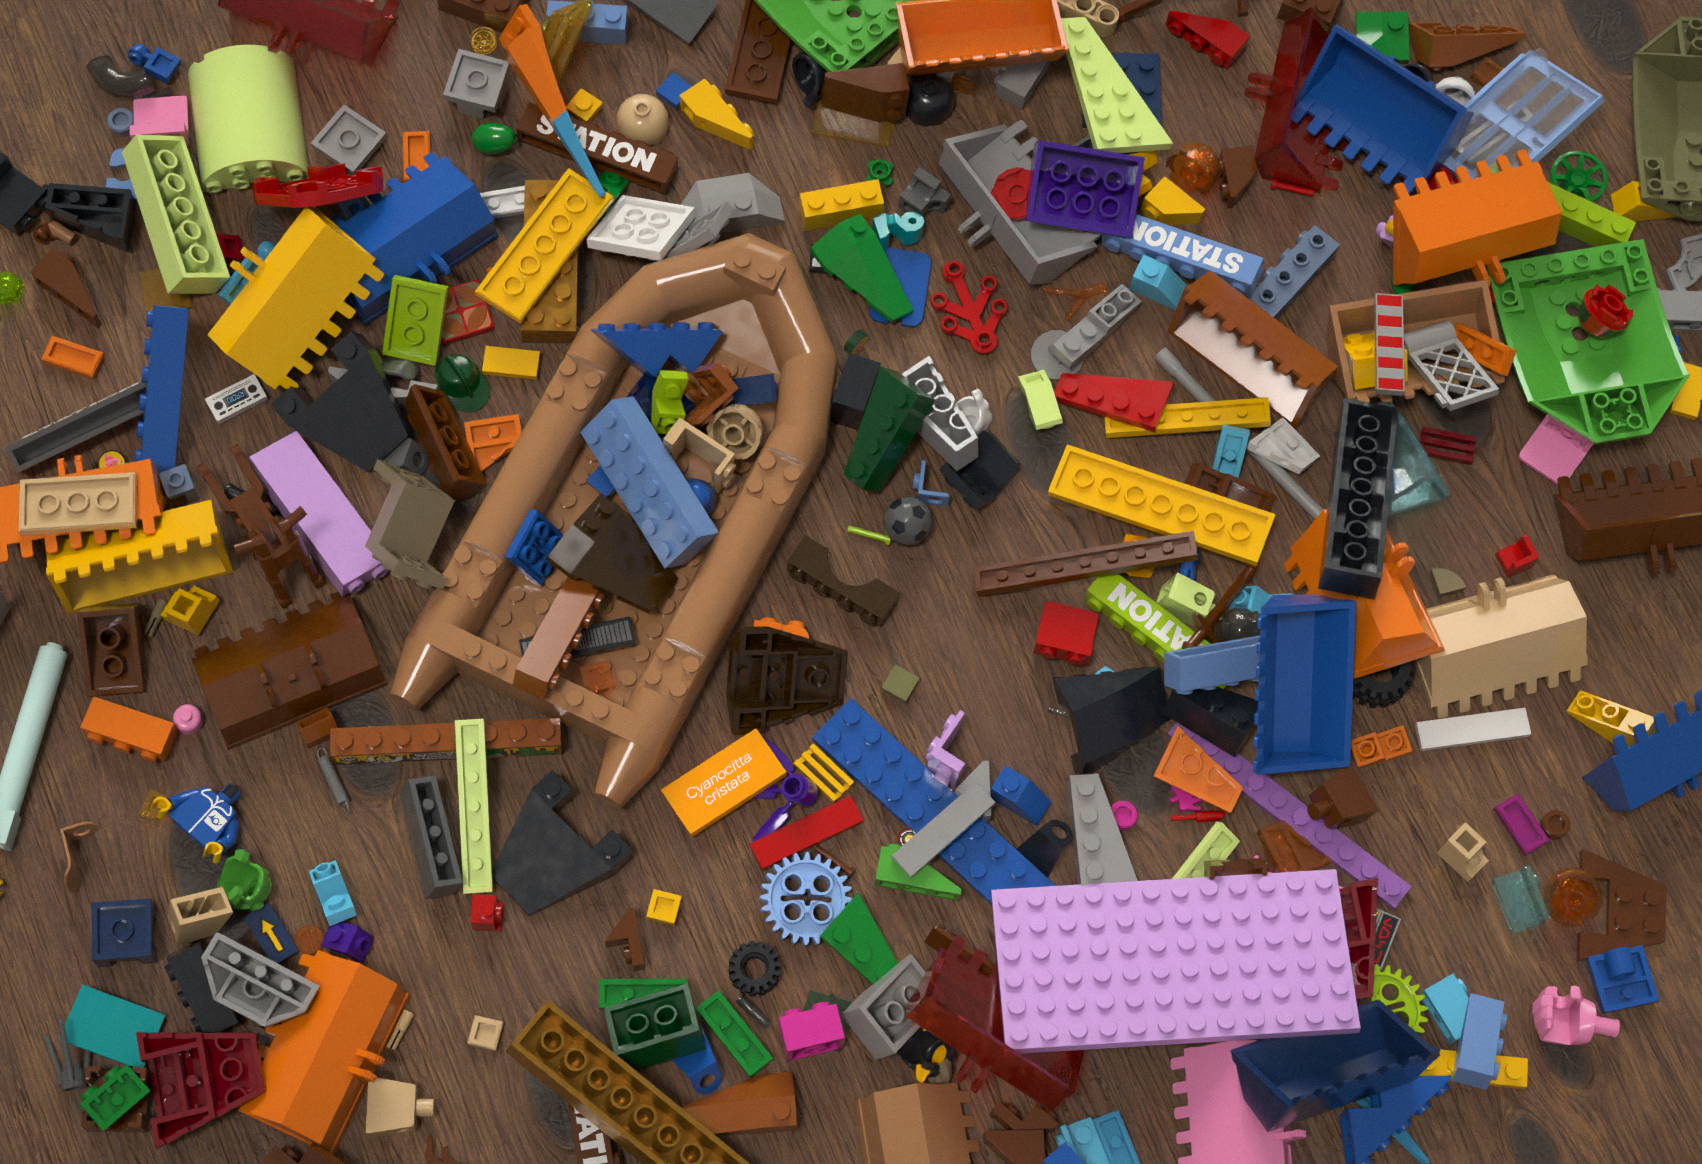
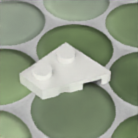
[1246,417,1320,474]

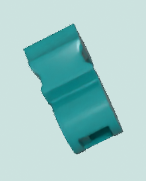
[872,212,924,251]

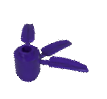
[753,739,818,842]

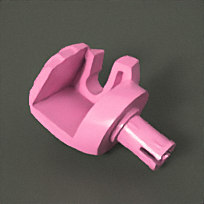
[1532,985,1620,1045]

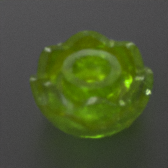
[0,271,23,304]

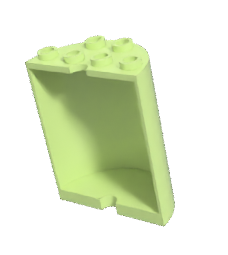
[188,45,309,193]

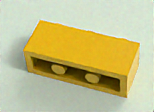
[799,179,884,231]

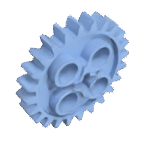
[759,852,852,947]

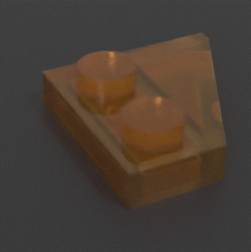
[1256,820,1331,873]

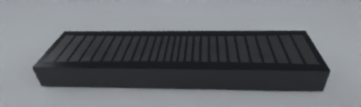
[519,616,636,659]

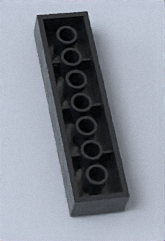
[1318,398,1399,599]

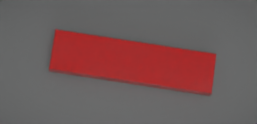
[749,795,864,871]

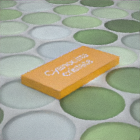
[661,729,787,837]

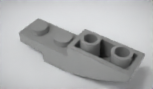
[1049,284,1142,368]

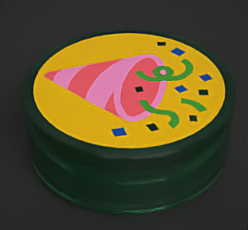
[844,330,869,355]
[98,450,127,469]

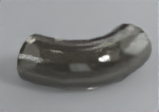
[86,55,156,99]

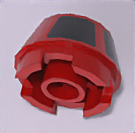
[1578,284,1633,338]

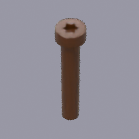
[813,845,856,879]

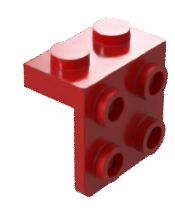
[1033,601,1099,666]

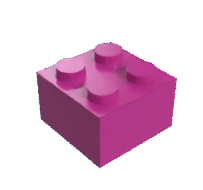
[778,1002,845,1062]

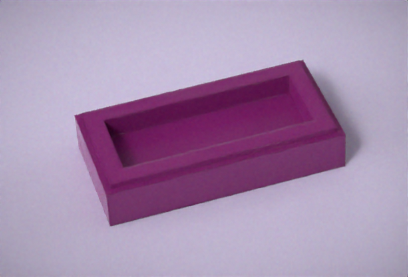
[1493,793,1550,857]

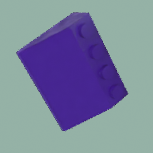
[1026,140,1145,238]

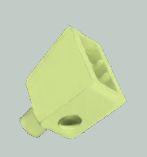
[1156,572,1221,626]

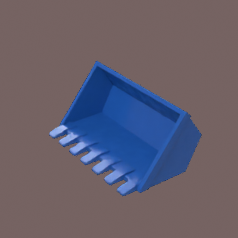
[1288,25,1474,195]

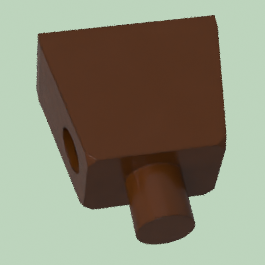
[1307,764,1379,829]

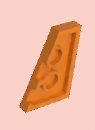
[1153,726,1243,814]

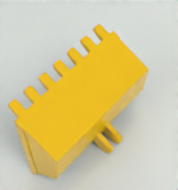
[208,207,384,389]
[46,500,234,614]

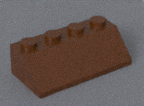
[405,384,488,502]

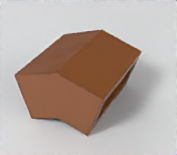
[295,707,338,749]

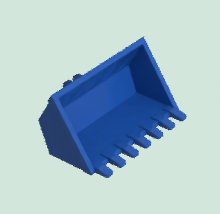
[330,153,498,327]
[1253,594,1356,775]
[1582,690,1702,811]

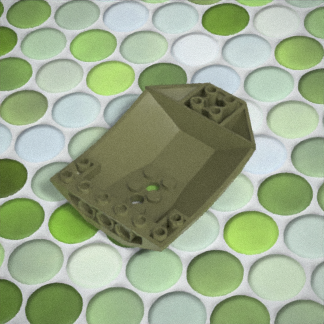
[1632,17,1702,221]

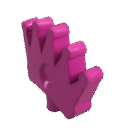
[1169,786,1202,812]

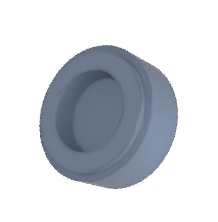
[107,108,134,136]

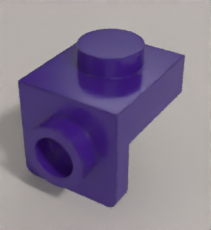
[321,922,374,963]

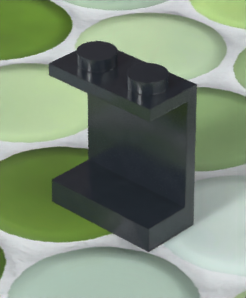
[0,151,49,237]

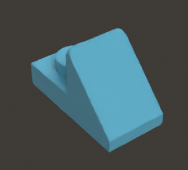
[1212,424,1250,478]

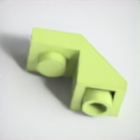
[1018,370,1063,430]

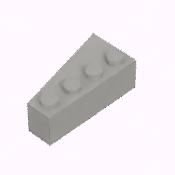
[902,356,978,471]
[1066,774,1138,886]

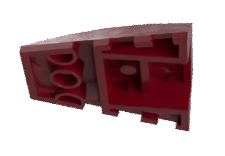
[1339,878,1378,1000]
[136,1032,266,1149]

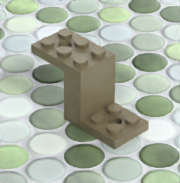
[365,459,455,590]

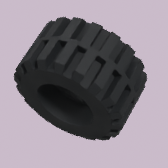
[1353,660,1416,708]

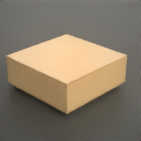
[467,1015,504,1052]

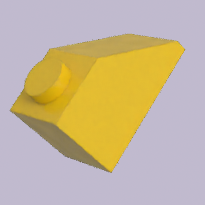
[1141,176,1205,225]

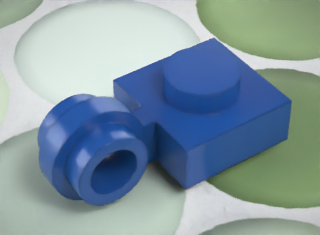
[128,44,181,84]

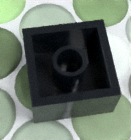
[830,353,881,430]

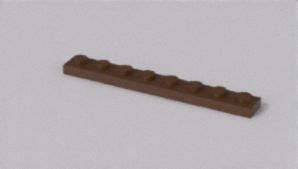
[974,531,1198,597]

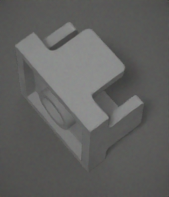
[443,49,510,119]

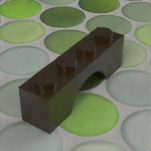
[787,535,900,628]

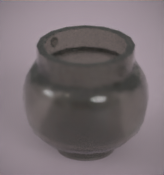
[1216,607,1261,642]

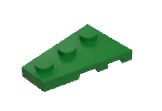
[819,893,898,985]

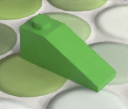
[874,844,962,901]

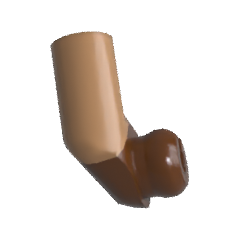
[33,221,77,245]

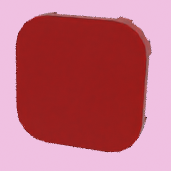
[252,163,385,208]

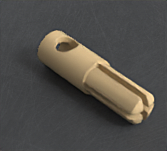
[387,1009,414,1050]

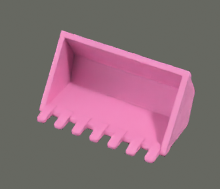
[1170,1040,1306,1164]

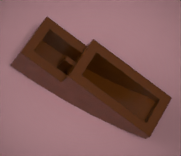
[1184,463,1275,512]

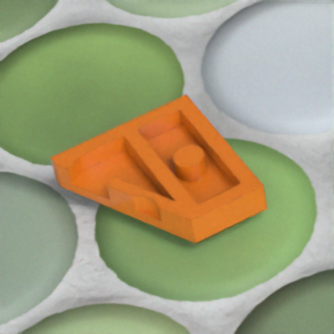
[464,414,522,472]

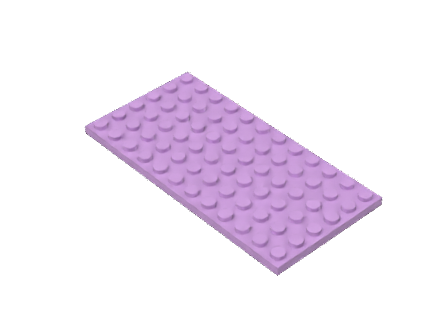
[991,869,1361,1055]

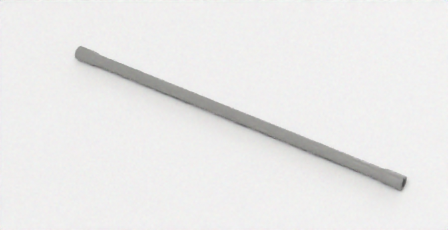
[1154,347,1324,520]

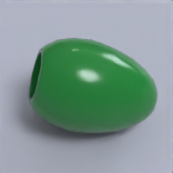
[472,123,516,155]

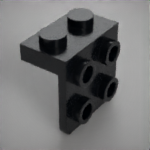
[939,430,1022,510]

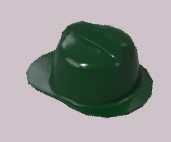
[435,354,490,412]

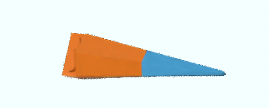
[499,4,605,197]

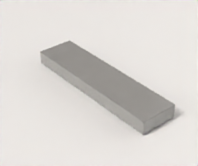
[891,782,995,879]

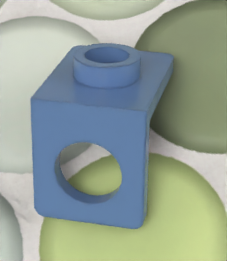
[913,460,950,507]

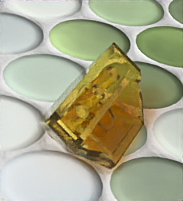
[541,0,595,87]

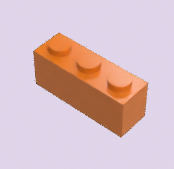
[80,696,178,762]

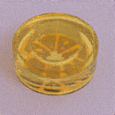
[470,27,497,55]

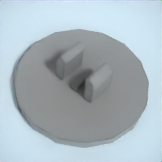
[1031,330,1084,381]

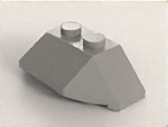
[681,173,785,234]
[201,932,320,1028]

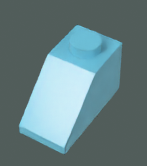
[1129,254,1187,311]
[1420,973,1469,1045]

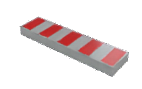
[1374,293,1405,396]

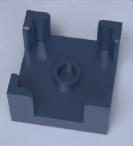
[91,898,157,967]

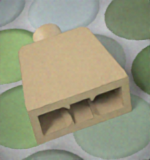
[168,887,233,944]
[366,1078,435,1138]

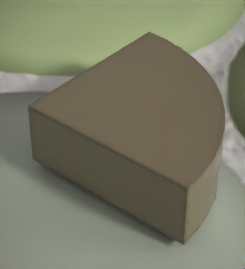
[1430,568,1466,597]

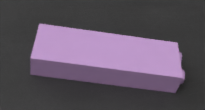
[249,431,388,597]

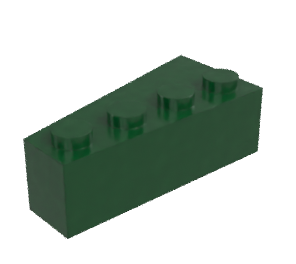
[843,366,936,493]

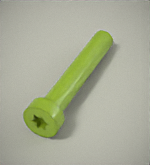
[847,525,891,546]

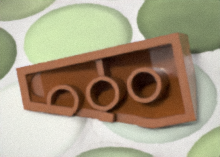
[1409,22,1526,70]
[681,1072,797,1136]

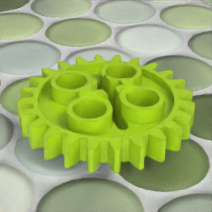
[1366,964,1428,1035]

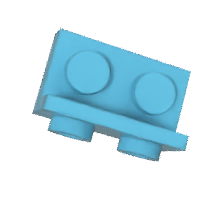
[1055,1117,1109,1164]

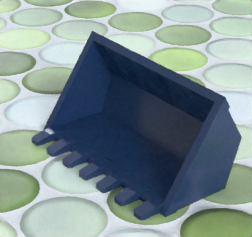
[1230,1000,1440,1132]

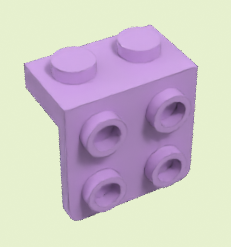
[925,710,965,788]

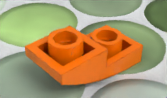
[1351,725,1413,768]

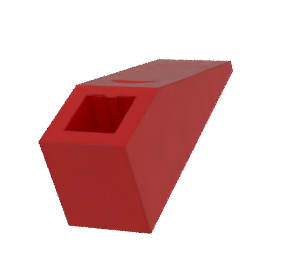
[1165,10,1250,70]

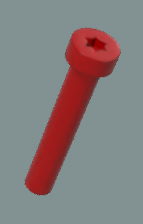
[1270,179,1314,197]

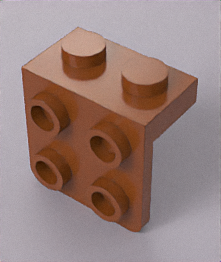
[684,362,738,427]

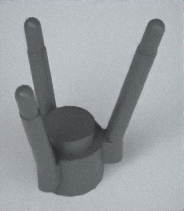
[44,1019,92,1091]

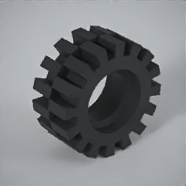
[728,941,781,997]

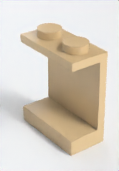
[663,417,736,494]

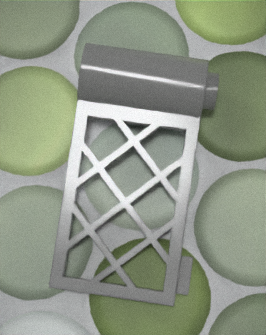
[1404,320,1499,411]

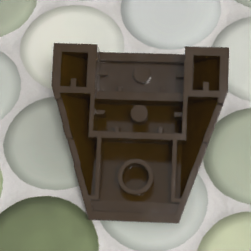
[546,494,678,613]
[726,626,848,735]

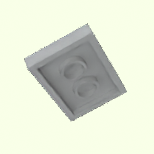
[652,201,734,263]

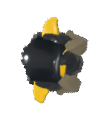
[897,1018,957,1084]

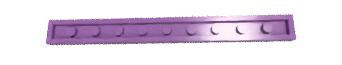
[1167,722,1412,910]

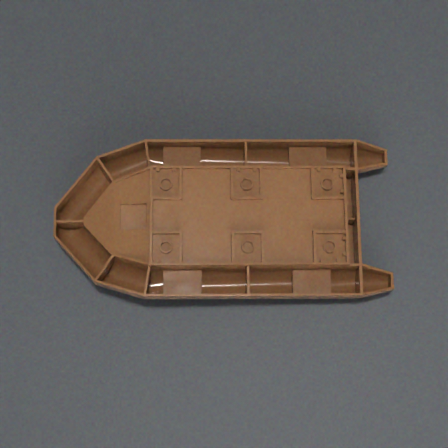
[390,233,838,810]

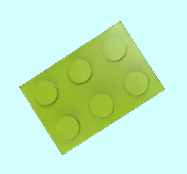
[382,275,449,366]

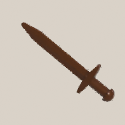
[1182,560,1260,649]

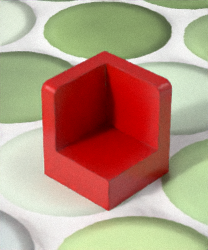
[1495,534,1540,578]

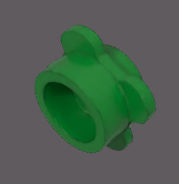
[866,159,893,186]

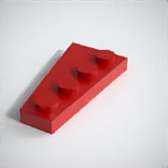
[1054,373,1174,432]

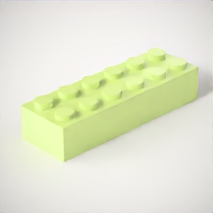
[122,135,230,294]

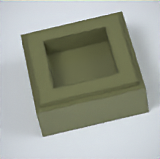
[881,664,920,704]

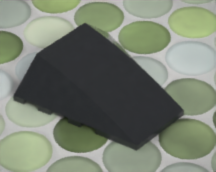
[1052,666,1171,775]

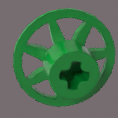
[1550,151,1608,202]

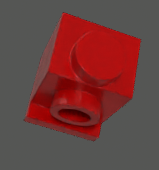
[470,894,504,932]

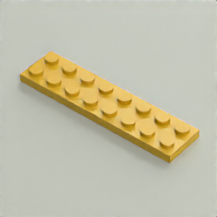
[1048,444,1276,567]

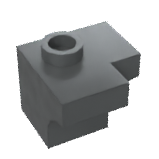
[898,167,951,218]

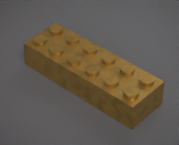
[521,180,578,343]

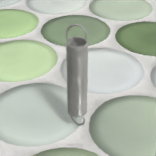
[317,748,350,814]

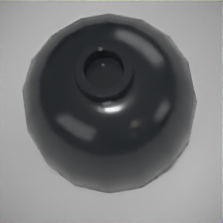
[906,73,954,127]

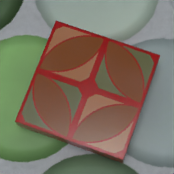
[441,279,495,346]

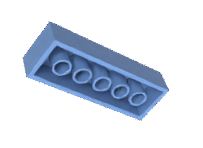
[580,396,719,569]

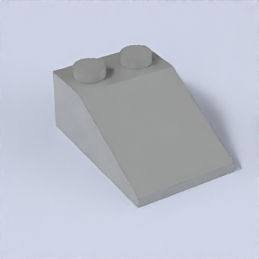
[841,954,946,1060]

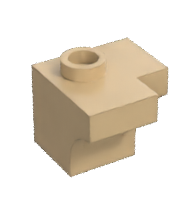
[1436,823,1489,882]

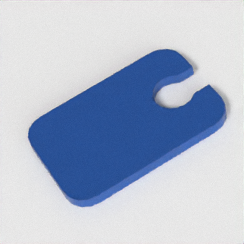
[869,248,931,328]

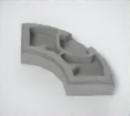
[1664,233,1702,291]

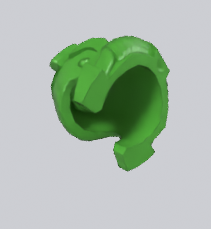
[217,849,272,910]

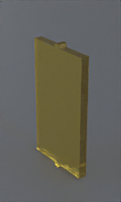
[812,94,895,148]

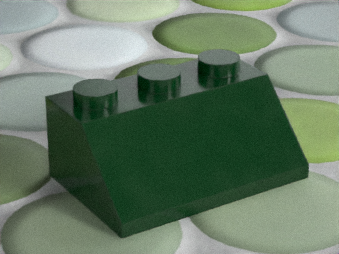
[604,983,707,1070]

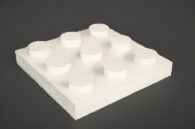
[587,195,696,261]

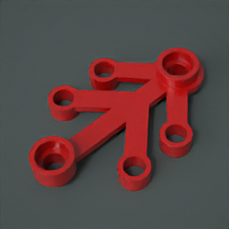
[930,260,1007,354]

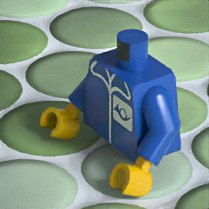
[150,783,241,864]

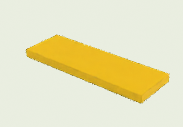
[475,168,613,324]

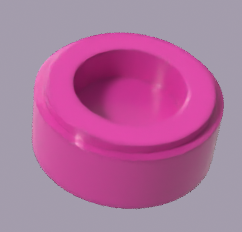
[1111,801,1137,831]

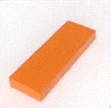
[1453,322,1517,376]

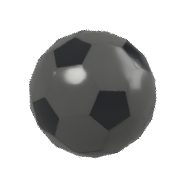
[883,496,932,545]

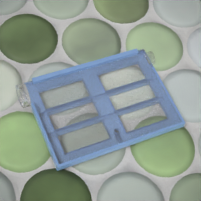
[1441,47,1605,179]

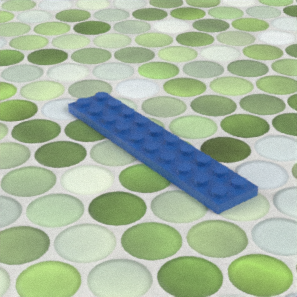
[812,698,1056,906]

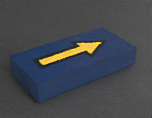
[244,903,300,965]

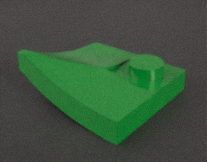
[1355,12,1409,64]

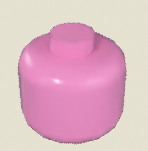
[173,704,203,735]

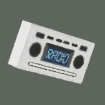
[205,374,268,425]

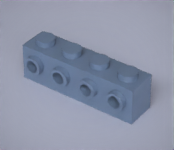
[1246,225,1340,320]

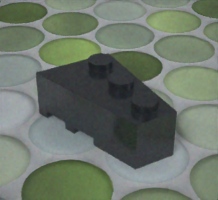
[45,183,136,253]
[1162,686,1258,757]
[164,939,238,1033]

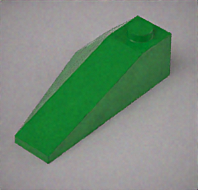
[810,214,914,323]

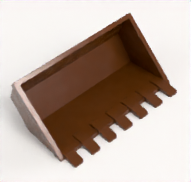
[191,592,388,750]

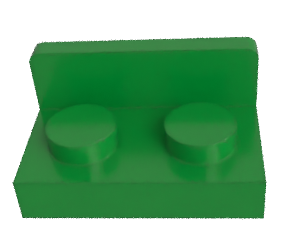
[78,1064,150,1132]

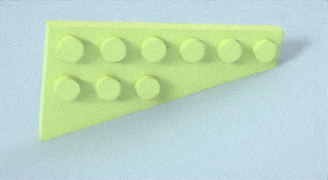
[1061,17,1173,153]

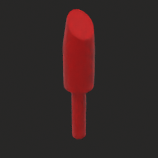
[1170,810,1225,822]

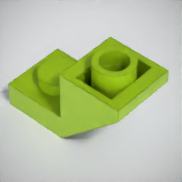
[651,370,689,434]

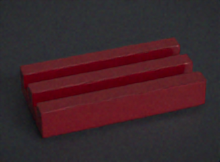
[1418,427,1477,465]

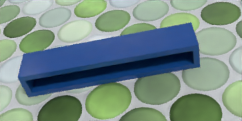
[134,305,189,474]

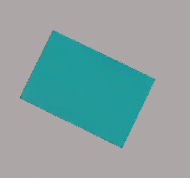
[59,984,166,1068]

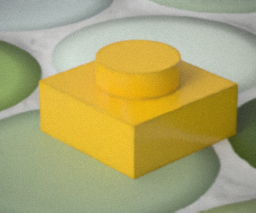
[566,88,603,123]
[646,889,682,926]

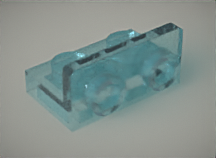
[1491,865,1550,934]

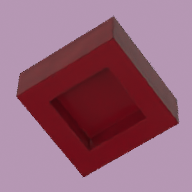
[216,233,245,263]

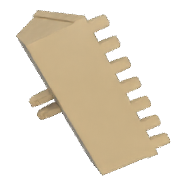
[1414,575,1588,719]

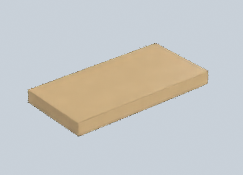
[19,472,137,536]

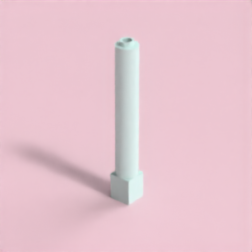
[0,642,68,851]

